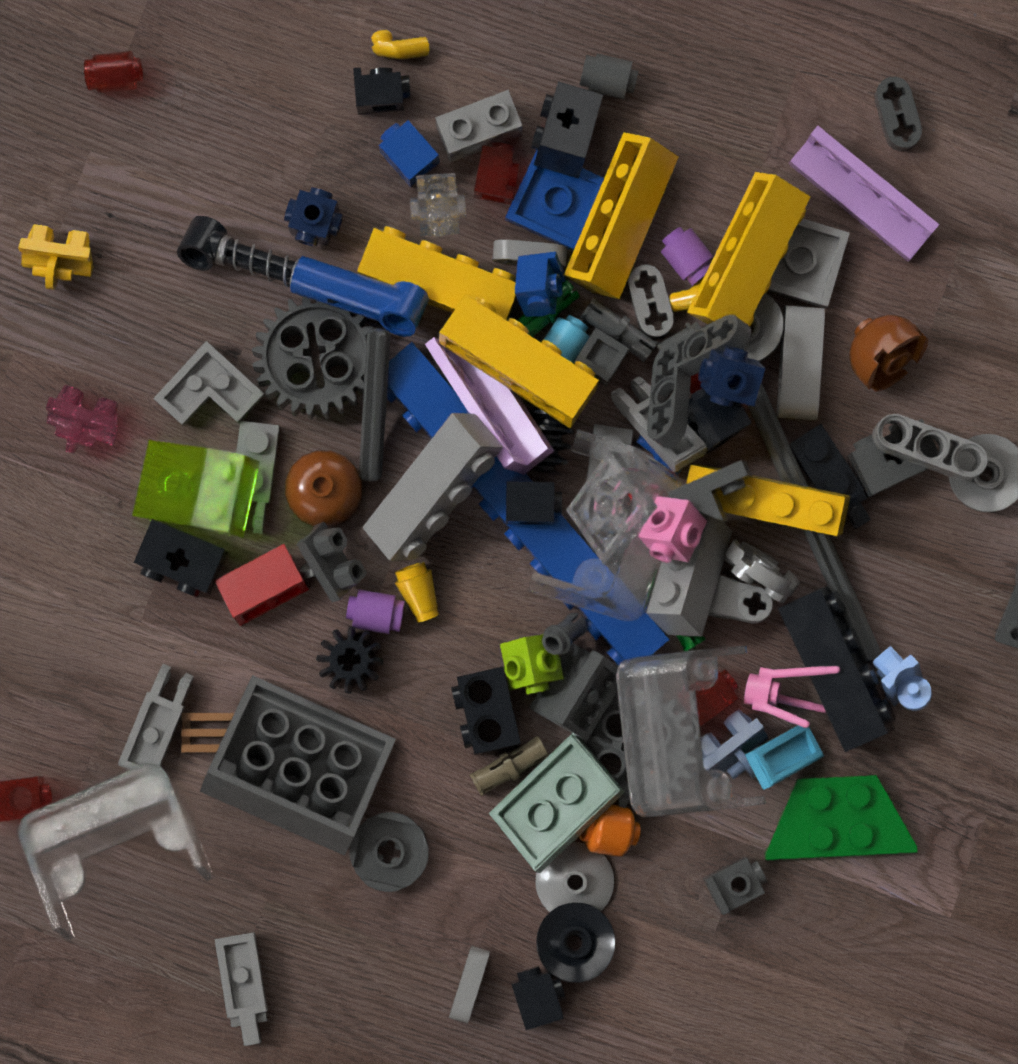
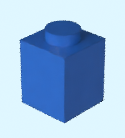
[379,120,440,188]

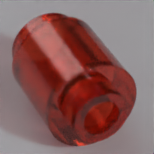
[84,51,143,93]

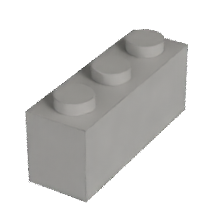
[646,511,732,636]

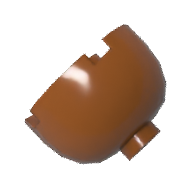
[849,315,929,392]
[285,450,363,528]

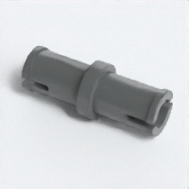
[580,298,658,363]

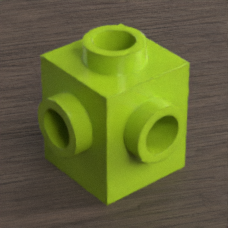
[500,634,564,695]

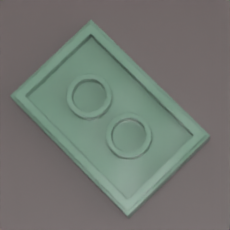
[489,734,625,873]

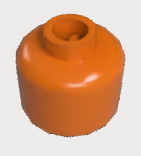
[579,804,641,857]

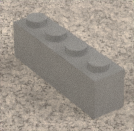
[362,413,503,561]

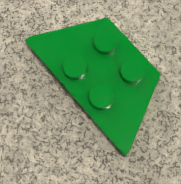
[764,775,917,860]

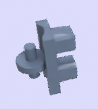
[696,709,769,781]

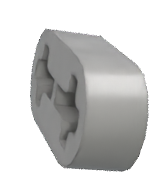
[492,240,568,268]
[628,265,674,339]
[449,946,490,1024]

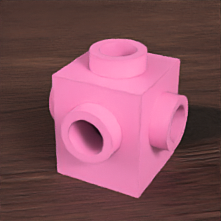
[638,496,707,563]

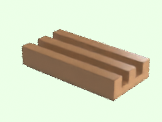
[181,713,234,752]

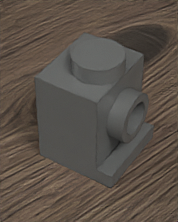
[703,857,768,915]

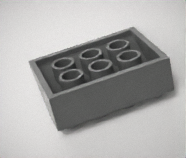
[200,675,396,856]

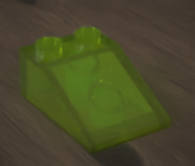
[132,440,260,538]

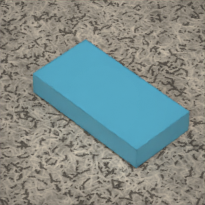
[745,725,824,790]

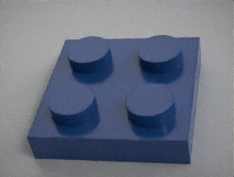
[505,150,604,251]

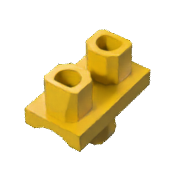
[18,224,93,290]

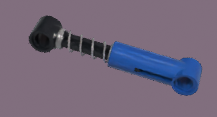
[177,216,429,337]

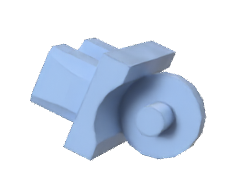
[873,646,932,711]

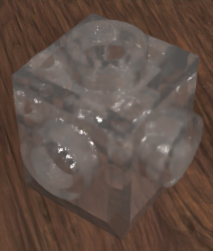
[410,173,466,237]

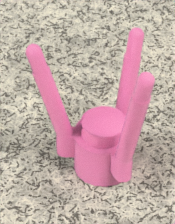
[744,666,840,728]

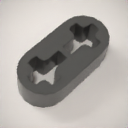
[874,76,922,151]

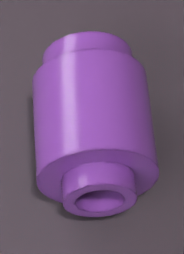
[661,227,714,286]
[346,589,405,634]

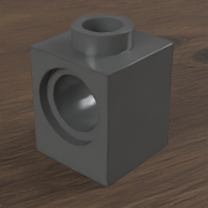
[574,328,629,387]

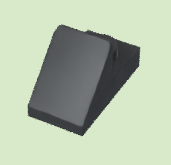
[668,460,752,522]

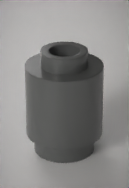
[580,53,639,100]

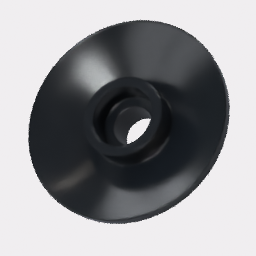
[536,902,615,983]

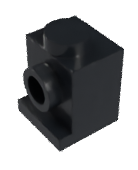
[353,67,411,115]

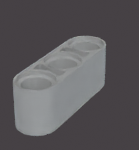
[777,305,825,420]
[872,414,988,481]

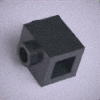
[511,966,566,1030]

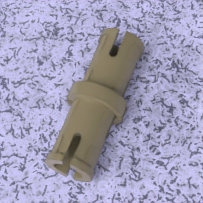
[469,736,549,796]

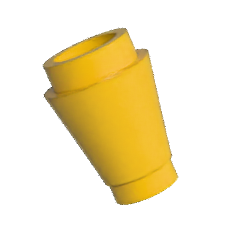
[395,561,439,623]

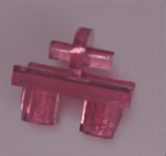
[46,385,118,454]

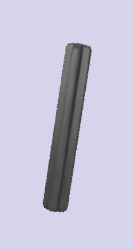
[359,328,391,481]

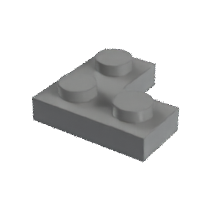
[153,341,265,426]

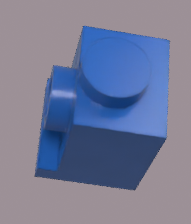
[515,251,566,317]

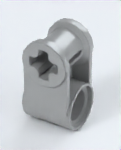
[708,576,773,624]

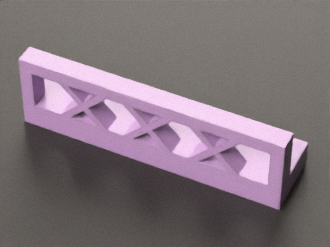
[789,126,939,262]
[425,337,554,475]

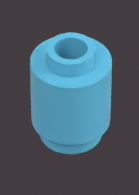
[544,315,590,364]

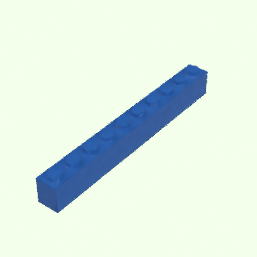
[387,342,670,671]

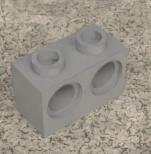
[435,90,522,163]

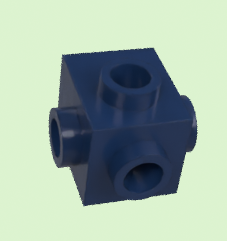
[284,187,343,247]
[698,346,766,407]

